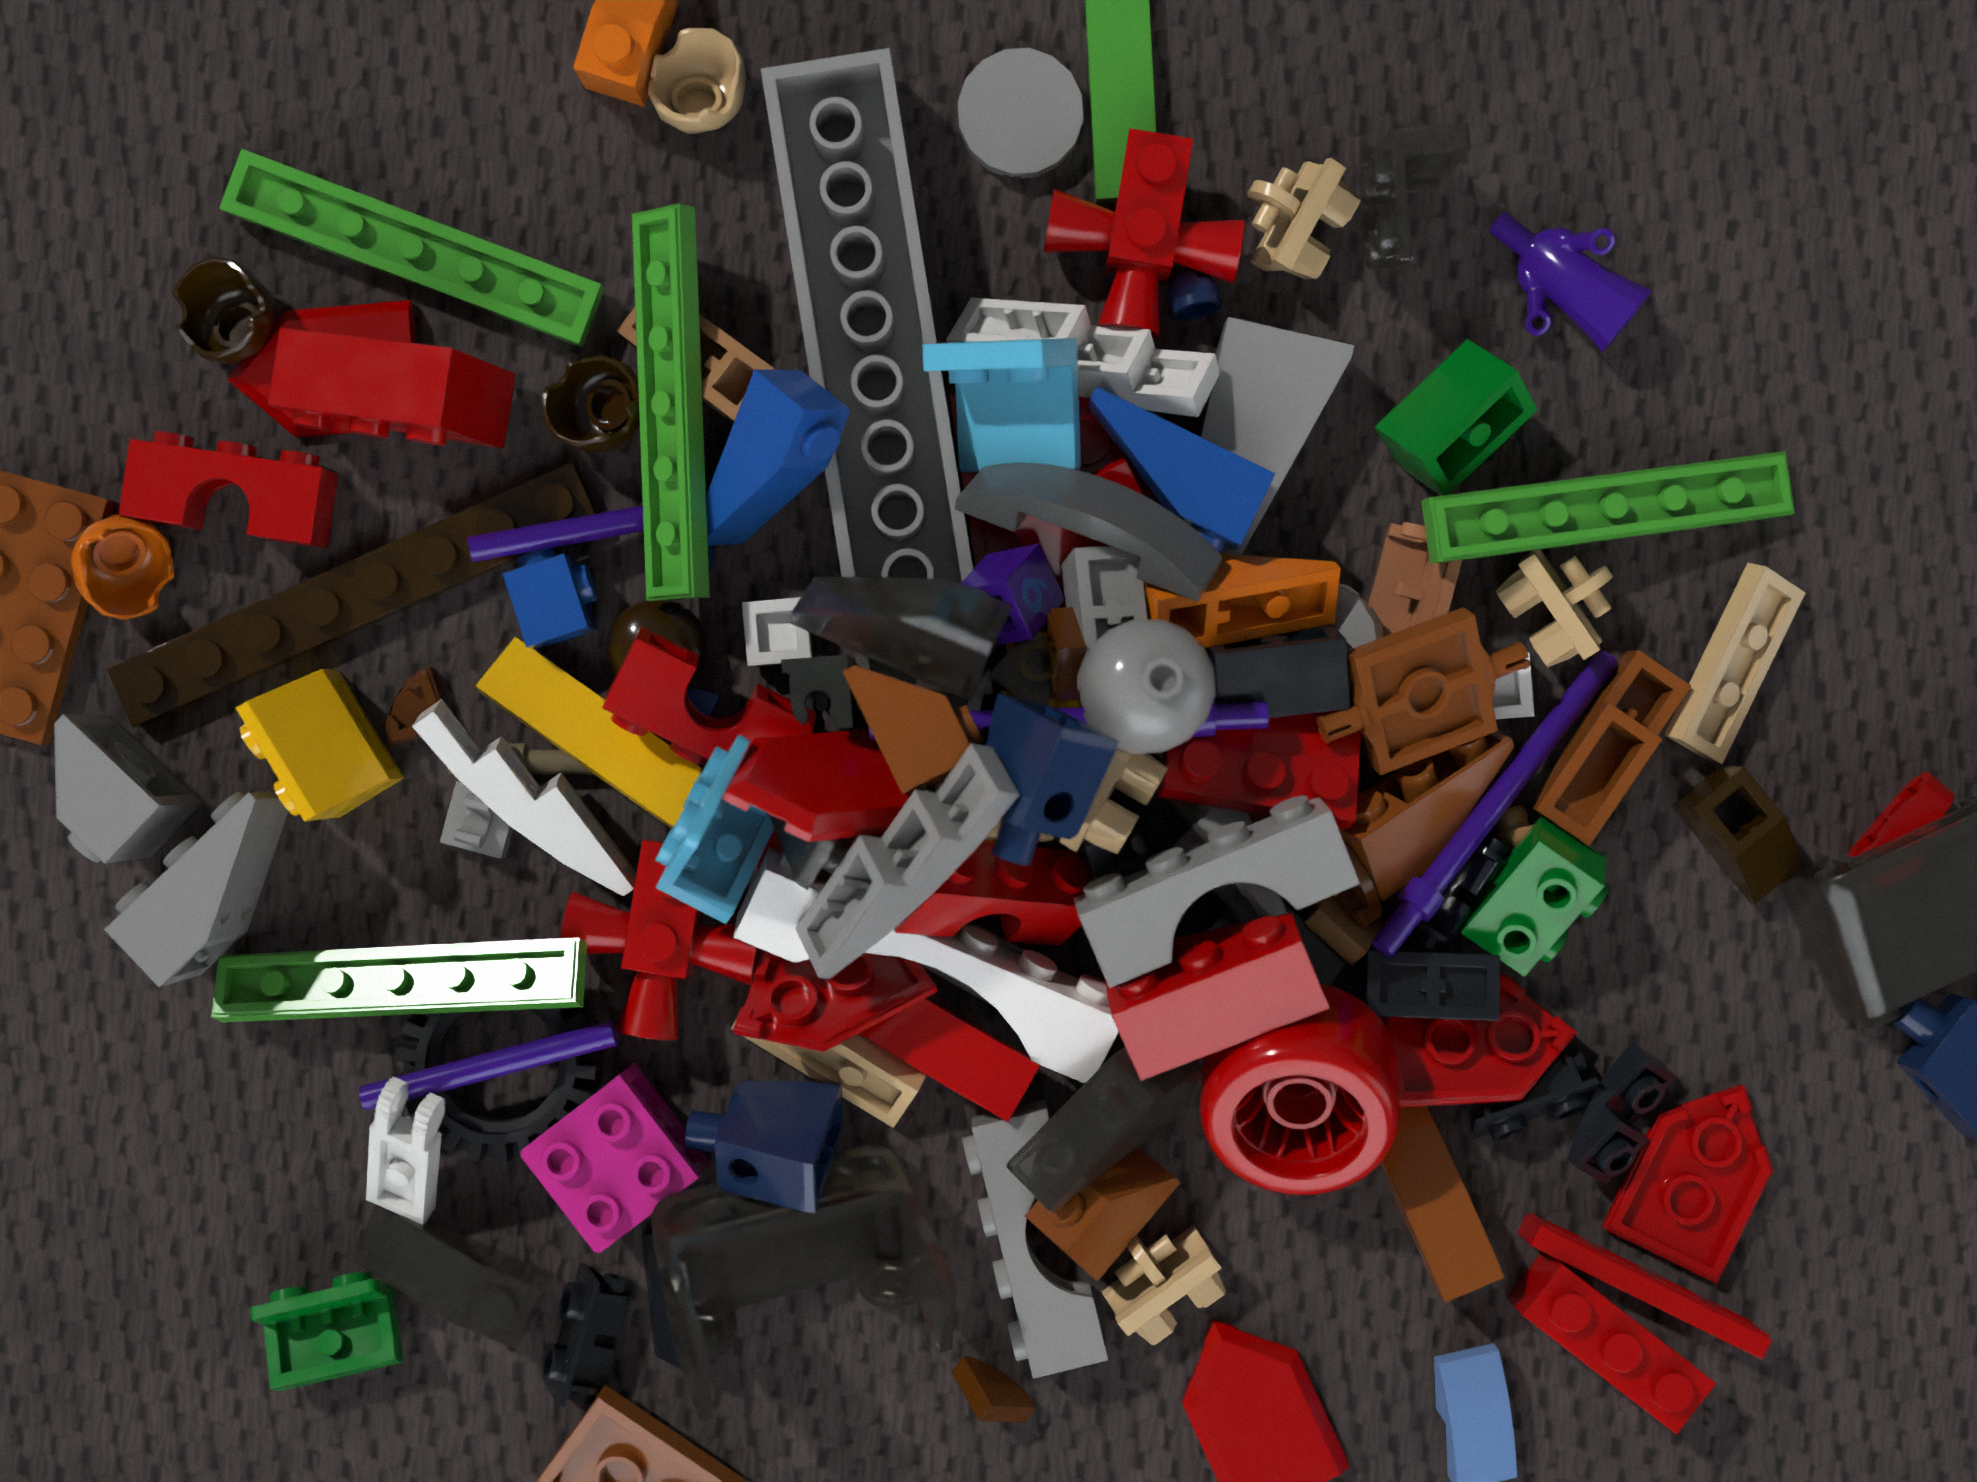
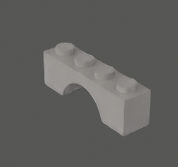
[1073,796,1360,988]
[962,1100,1108,1379]

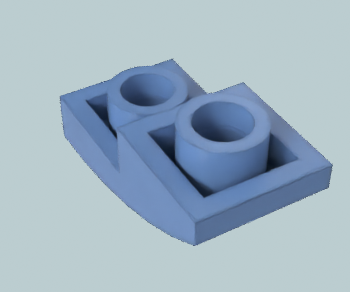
[1434,1343,1517,1482]

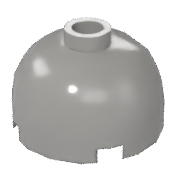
[1077,619,1216,755]

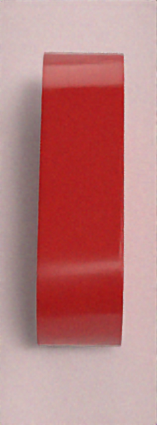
[1846,771,1955,883]

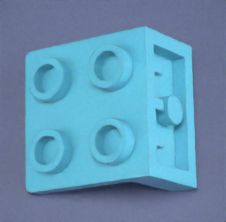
[922,338,1081,472]

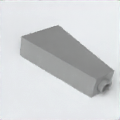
[1198,317,1354,555]

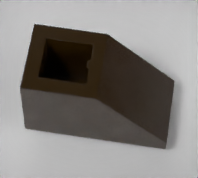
[1671,766,1804,905]

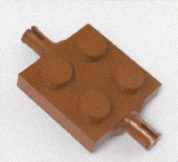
[1316,607,1530,775]

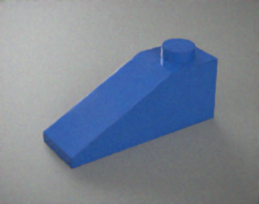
[706,369,851,546]
[1088,386,1276,553]

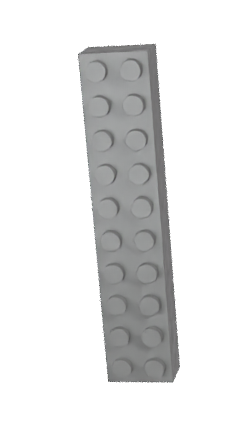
[760,48,993,696]

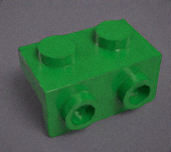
[250,1272,403,1391]

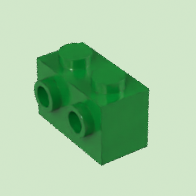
[1375,339,1538,496]
[1461,816,1608,977]

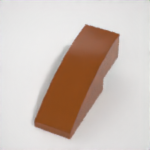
[1533,650,1691,846]
[1380,1106,1505,1303]

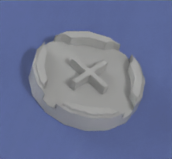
[958,48,1084,179]

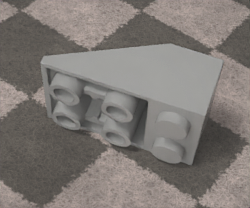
[104,790,288,987]

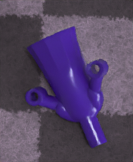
[1488,211,1652,353]

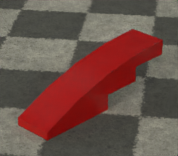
[859,997,1040,1122]

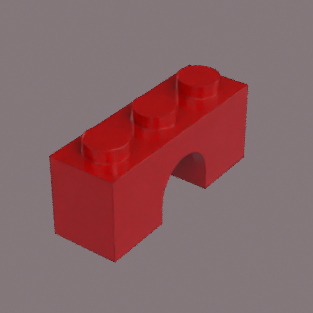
[118,431,339,549]
[602,626,815,780]
[894,841,1093,946]
[1506,1252,1716,1435]

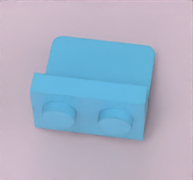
[655,734,779,924]

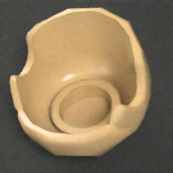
[648,28,746,134]

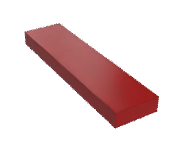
[1517,1212,1772,1360]

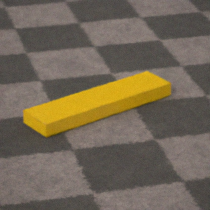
[475,637,703,828]

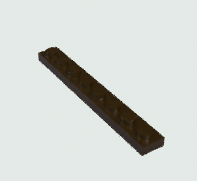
[107,462,598,727]

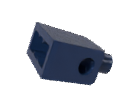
[985,693,1119,866]
[1890,993,1977,1141]
[685,1081,843,1213]

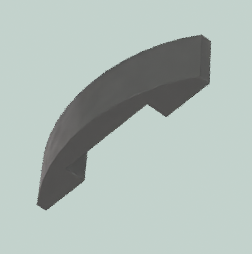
[955,463,1223,602]

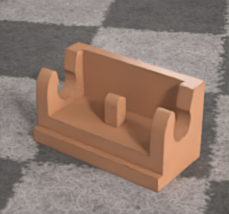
[1368,522,1462,637]

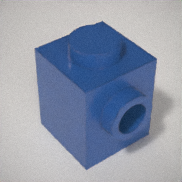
[502,548,598,650]

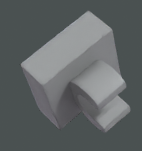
[440,781,513,859]

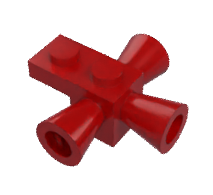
[1043,128,1245,339]
[560,839,761,1041]

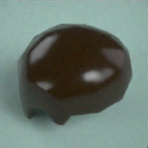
[173,257,275,365]
[542,355,640,453]
[605,600,707,681]

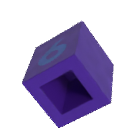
[952,543,1065,649]

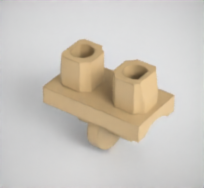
[1247,158,1361,279]
[1496,550,1613,667]
[1059,749,1168,854]
[1102,1225,1226,1345]

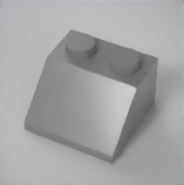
[54,714,203,863]

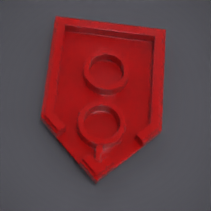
[227,300,416,438]
[722,729,911,842]
[733,950,937,1052]
[1380,974,1578,1108]
[1601,1084,1773,1284]
[1181,1318,1350,1482]

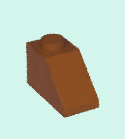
[842,665,984,796]
[1025,1144,1181,1281]

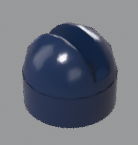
[1168,269,1222,321]

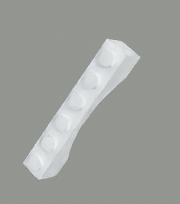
[734,847,1119,1086]

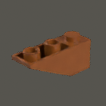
[1338,731,1514,901]

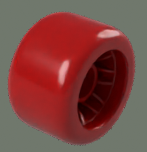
[1200,983,1400,1195]

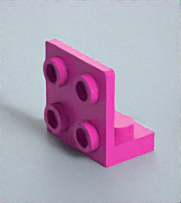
[520,1062,711,1253]

